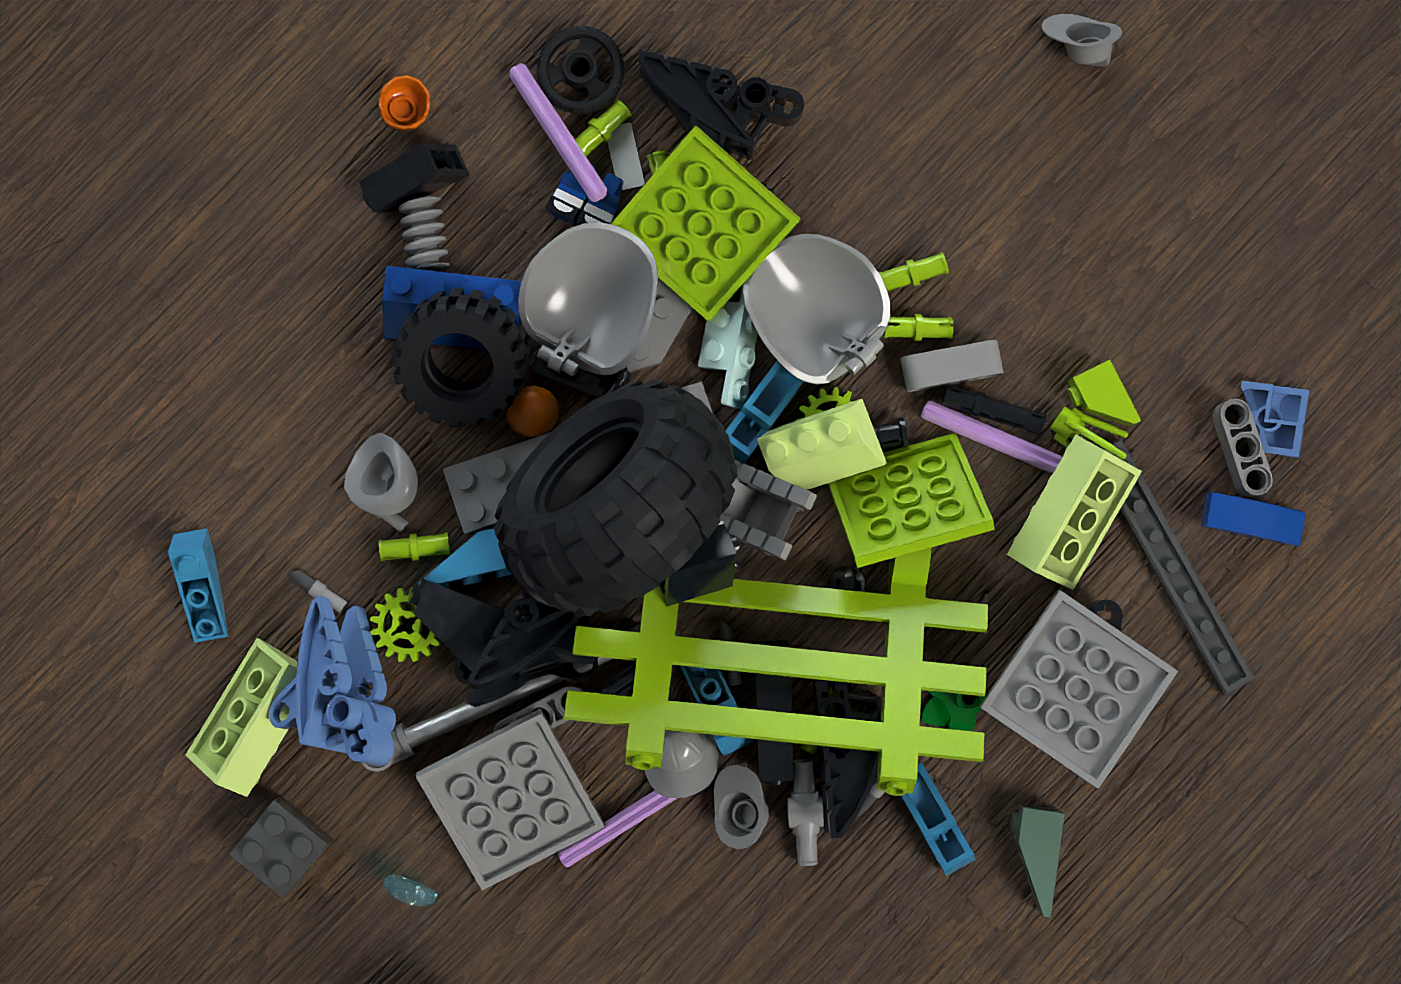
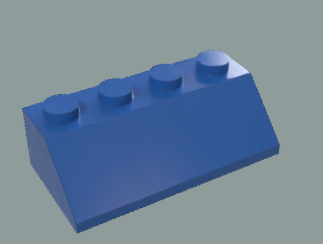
[382,266,522,351]

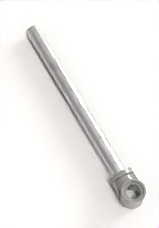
[361,624,641,772]

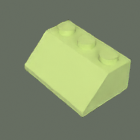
[757,399,887,490]

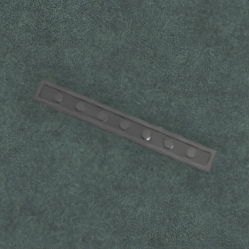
[1102,438,1255,695]

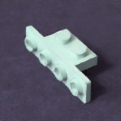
[698,283,758,409]

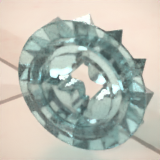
[382,874,437,907]

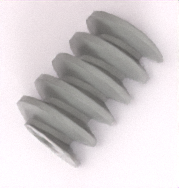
[399,196,450,271]

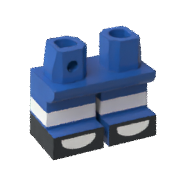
[545,165,624,226]

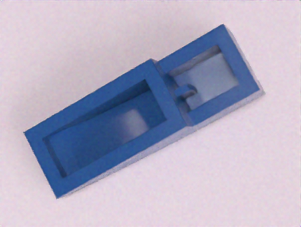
[1200,492,1306,546]

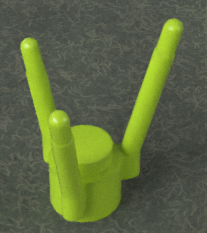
[1050,406,1128,459]

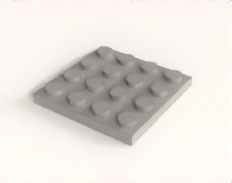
[979,590,1178,789]
[416,708,605,891]

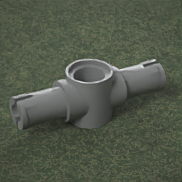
[787,759,824,866]

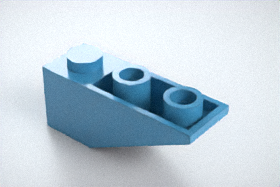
[168,528,229,643]
[418,529,512,588]
[680,665,754,756]

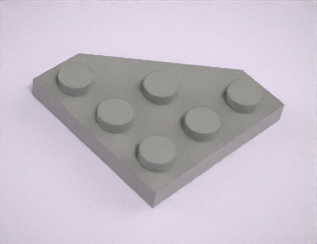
[626,278,692,373]

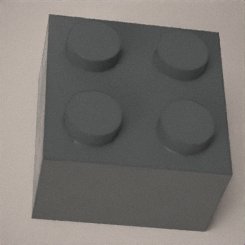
[229,796,334,898]

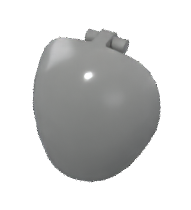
[518,222,658,377]
[743,234,890,385]

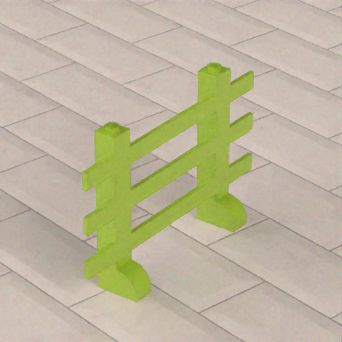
[564,547,988,796]

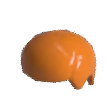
[378,75,430,132]
[505,386,559,437]

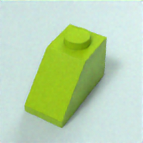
[1067,360,1141,427]

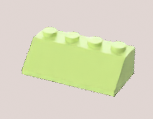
[1007,435,1142,590]
[186,638,298,797]

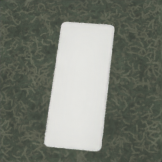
[608,123,645,190]

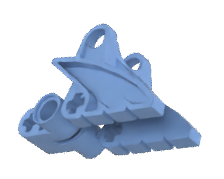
[269,595,396,766]

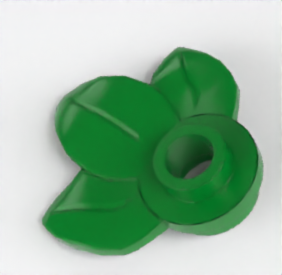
[921,691,986,731]

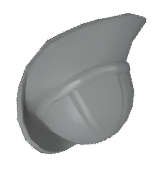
[344,433,418,516]
[644,730,719,798]

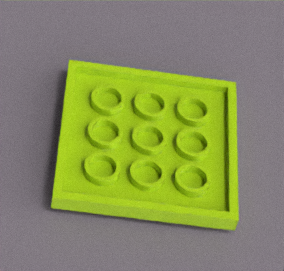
[611,126,801,322]
[828,433,995,568]

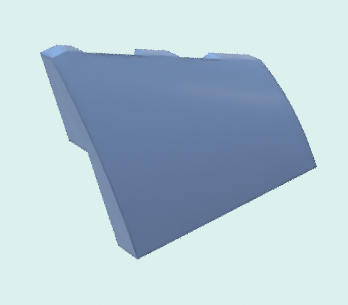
[1241,381,1310,458]

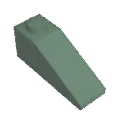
[1010,804,1065,918]

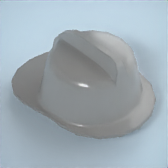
[1042,14,1123,67]
[714,764,769,849]

